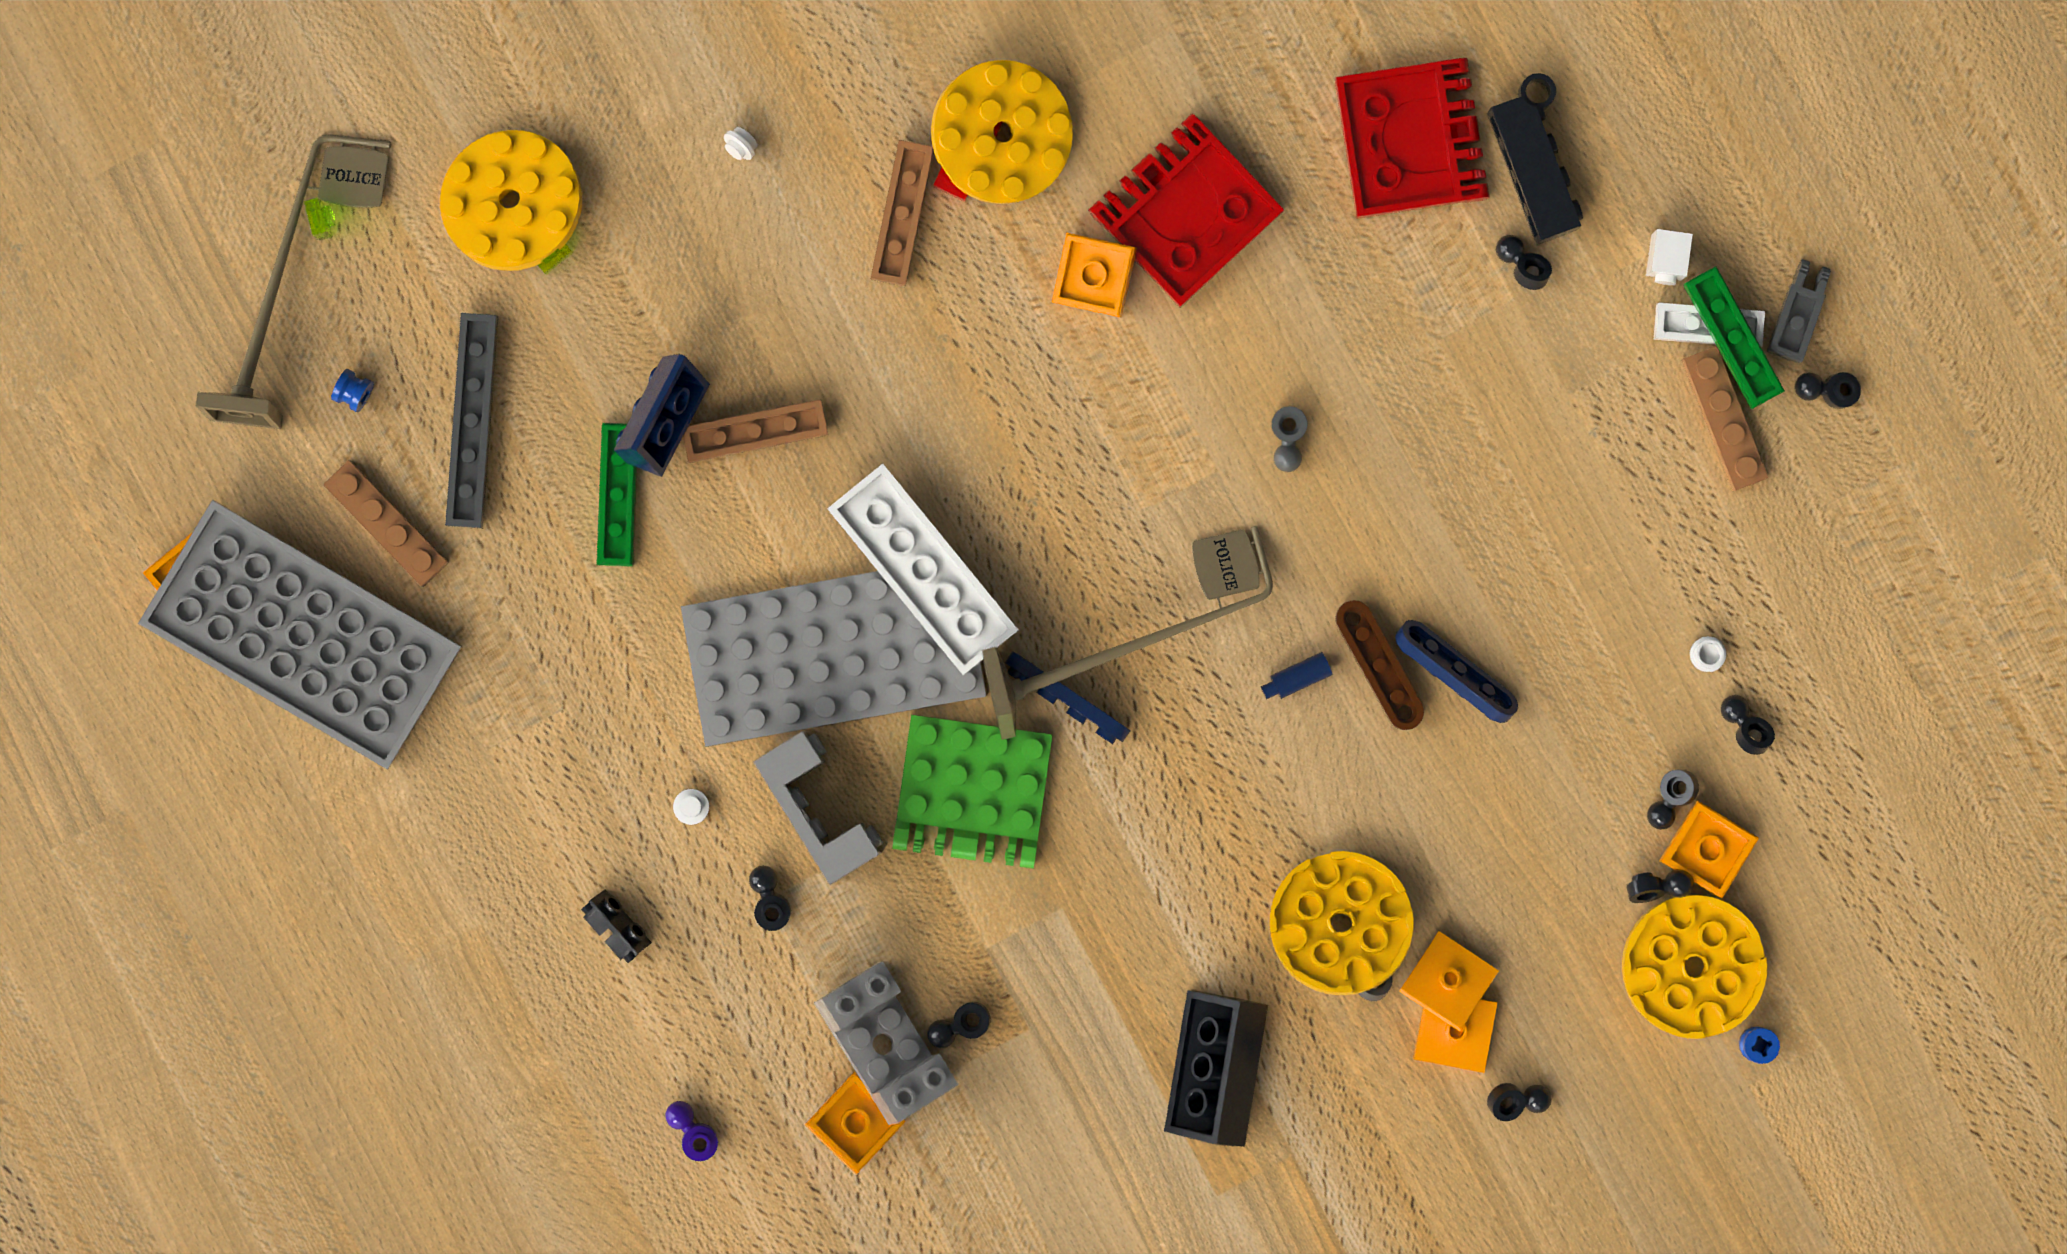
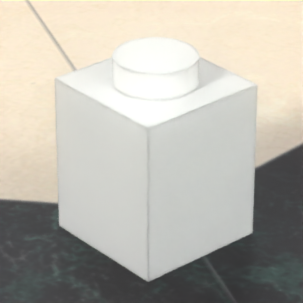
[1646,229,1693,285]

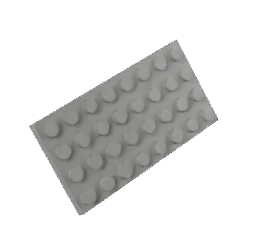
[138,500,462,769]
[681,556,986,747]

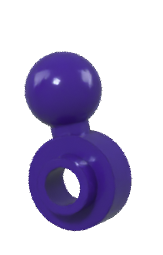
[665,1101,718,1161]

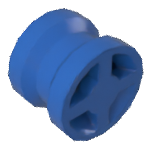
[331,369,374,413]
[1739,1026,1780,1064]

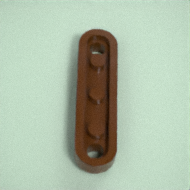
[1335,600,1424,730]

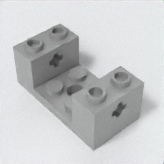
[754,731,883,885]
[814,961,958,1125]

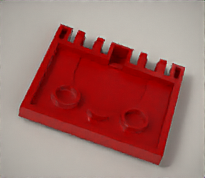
[1335,58,1490,219]
[1088,114,1284,308]

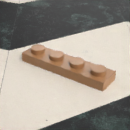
[871,140,934,287]
[1681,346,1769,492]
[683,399,828,463]
[323,460,449,587]

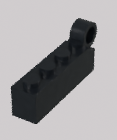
[1487,73,1583,245]

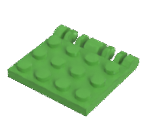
[892,715,1053,869]

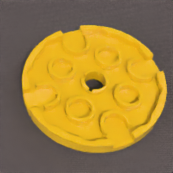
[931,60,1073,204]
[440,130,582,271]
[1270,851,1414,995]
[1622,895,1767,1039]

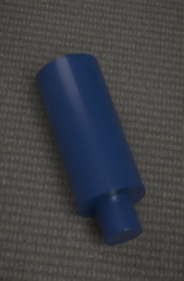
[1261,652,1333,700]

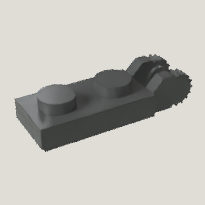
[1766,259,1831,363]

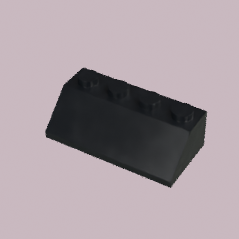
[1164,990,1268,1147]

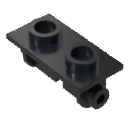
[581,890,652,963]

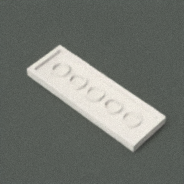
[827,464,1019,676]

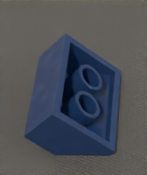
[614,354,710,477]

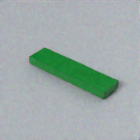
[1683,266,1785,409]
[596,423,637,567]

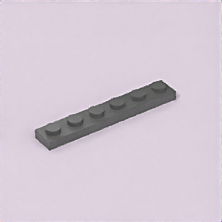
[445,313,498,529]

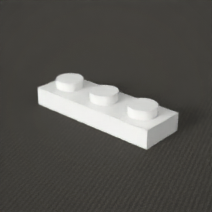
[1654,303,1765,347]

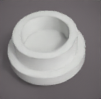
[724,127,758,160]
[1690,636,1726,672]
[673,789,709,825]

